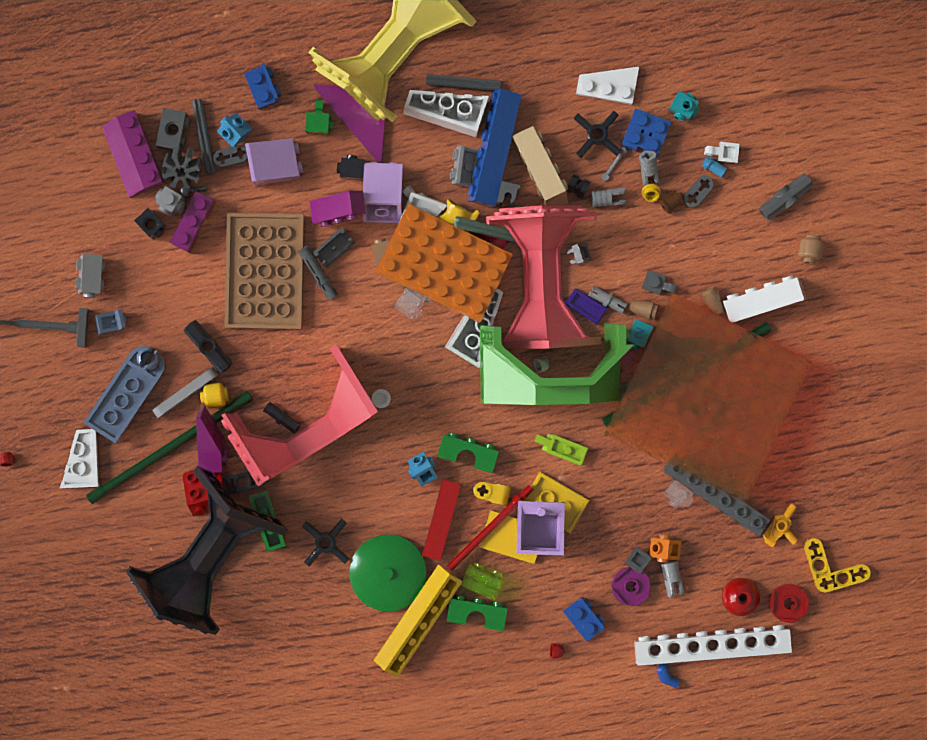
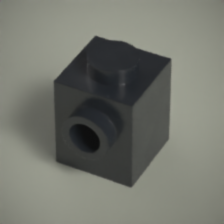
[337,155,365,181]

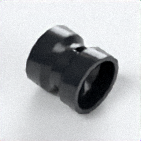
[566,174,591,199]

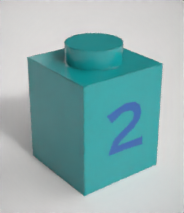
[627,319,653,350]

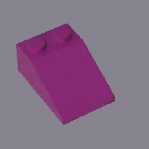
[196,404,229,472]

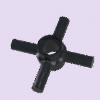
[573,111,621,158]
[301,518,350,567]

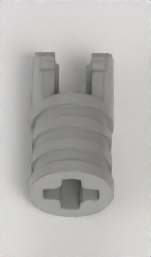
[639,151,660,186]
[591,188,626,208]
[661,560,684,598]

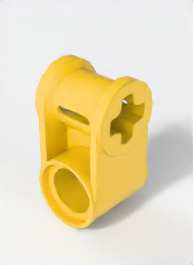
[473,482,511,506]

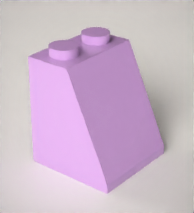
[245,138,303,186]
[363,162,403,223]

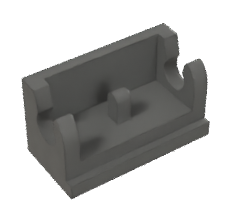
[496,181,520,207]
[313,227,355,268]

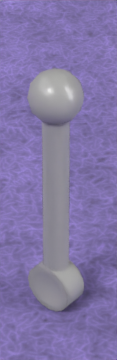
[601,147,628,181]

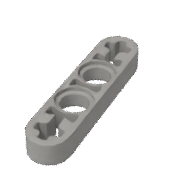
[152,368,219,419]

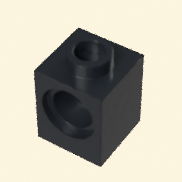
[134,208,166,239]

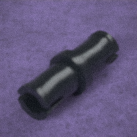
[263,402,301,434]

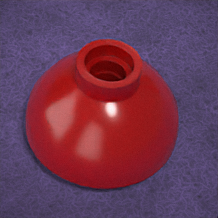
[722,578,760,616]

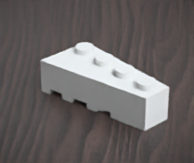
[723,275,807,323]

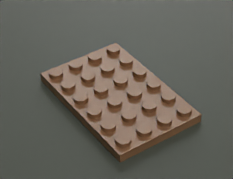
[224,213,304,329]

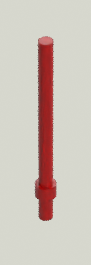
[447,485,534,571]

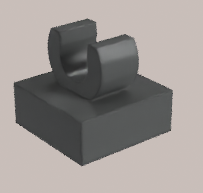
[567,242,592,264]
[625,546,652,574]

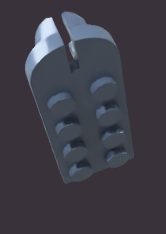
[83,346,165,444]

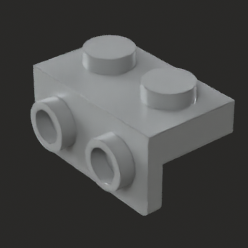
[450,145,478,187]

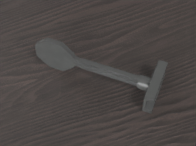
[0,308,89,348]

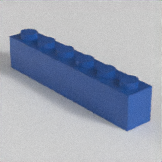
[468,89,522,207]

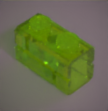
[460,562,505,601]

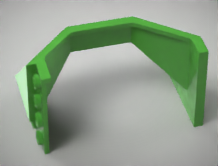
[480,323,633,405]

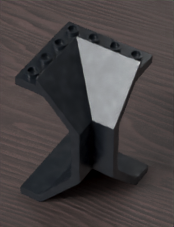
[126,466,288,635]

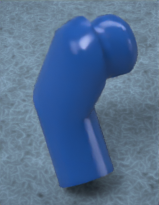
[657,663,680,689]

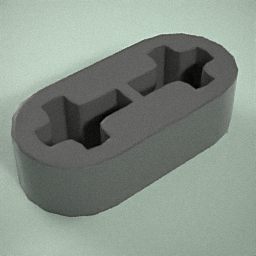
[213,145,248,168]
[683,176,714,208]

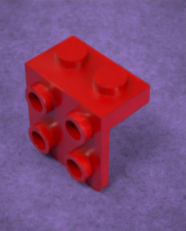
[182,470,223,517]

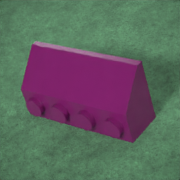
[102,110,165,198]

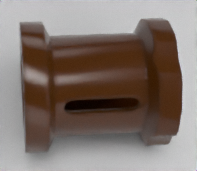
[659,190,684,214]

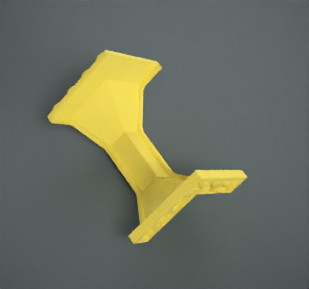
[308,0,477,122]

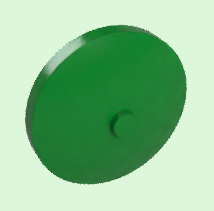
[349,534,426,612]

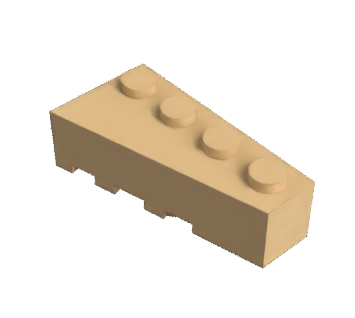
[512,126,568,205]

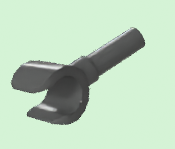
[180,186,207,197]

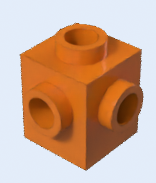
[650,535,681,563]

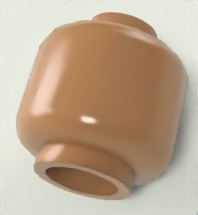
[798,235,825,265]

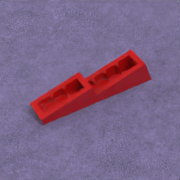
[422,479,461,561]

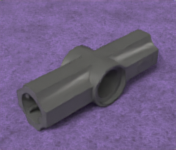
[758,173,814,221]

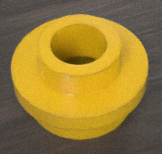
[642,184,661,202]

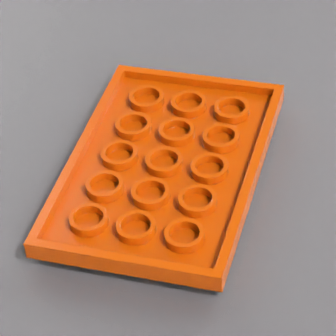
[375,204,513,323]

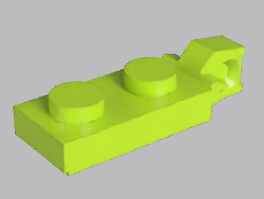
[534,434,589,466]

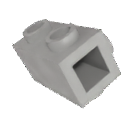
[155,186,187,217]
[75,254,105,299]

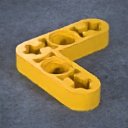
[804,538,871,592]

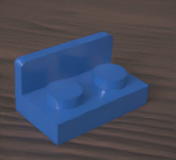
[244,63,281,109]
[563,597,606,642]

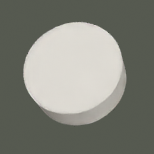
[372,389,391,408]

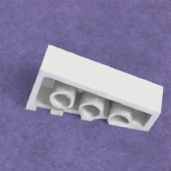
[403,90,489,137]
[445,289,503,368]

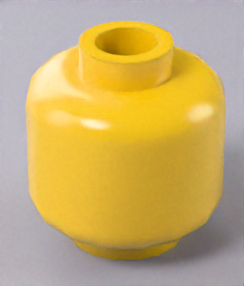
[200,383,229,409]

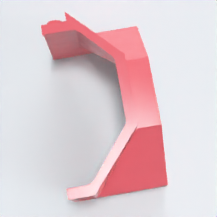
[486,205,601,349]
[221,345,378,486]

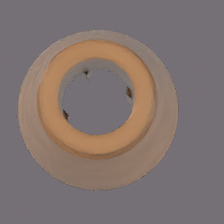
[701,286,724,316]
[629,300,659,320]

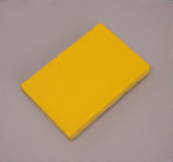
[524,472,590,534]
[479,510,537,564]

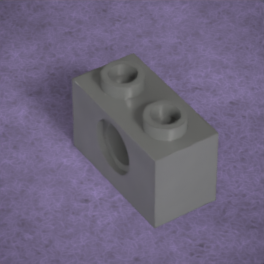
[156,108,190,152]

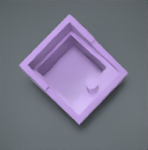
[516,501,565,555]

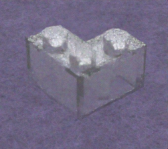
[393,287,432,321]

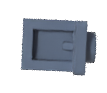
[94,309,127,335]

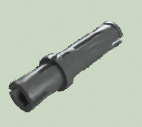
[298,245,338,300]

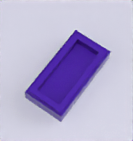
[565,288,607,325]

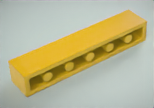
[374,565,463,678]

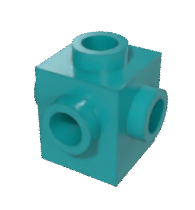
[668,91,699,122]

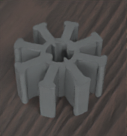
[162,146,202,189]

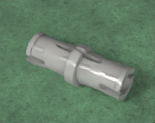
[588,285,627,314]

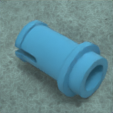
[701,156,727,178]

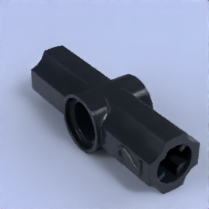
[183,319,233,374]

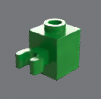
[305,100,334,135]

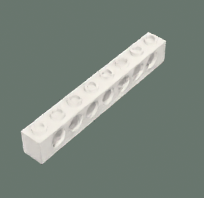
[634,625,792,666]

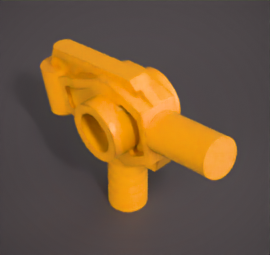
[763,504,798,547]

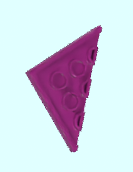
[314,84,388,163]

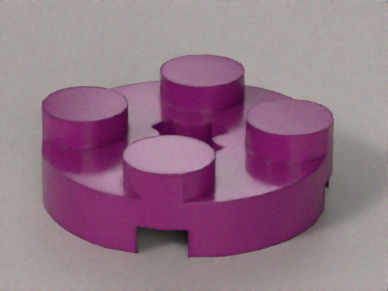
[611,567,650,606]

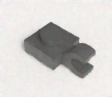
[642,270,677,295]

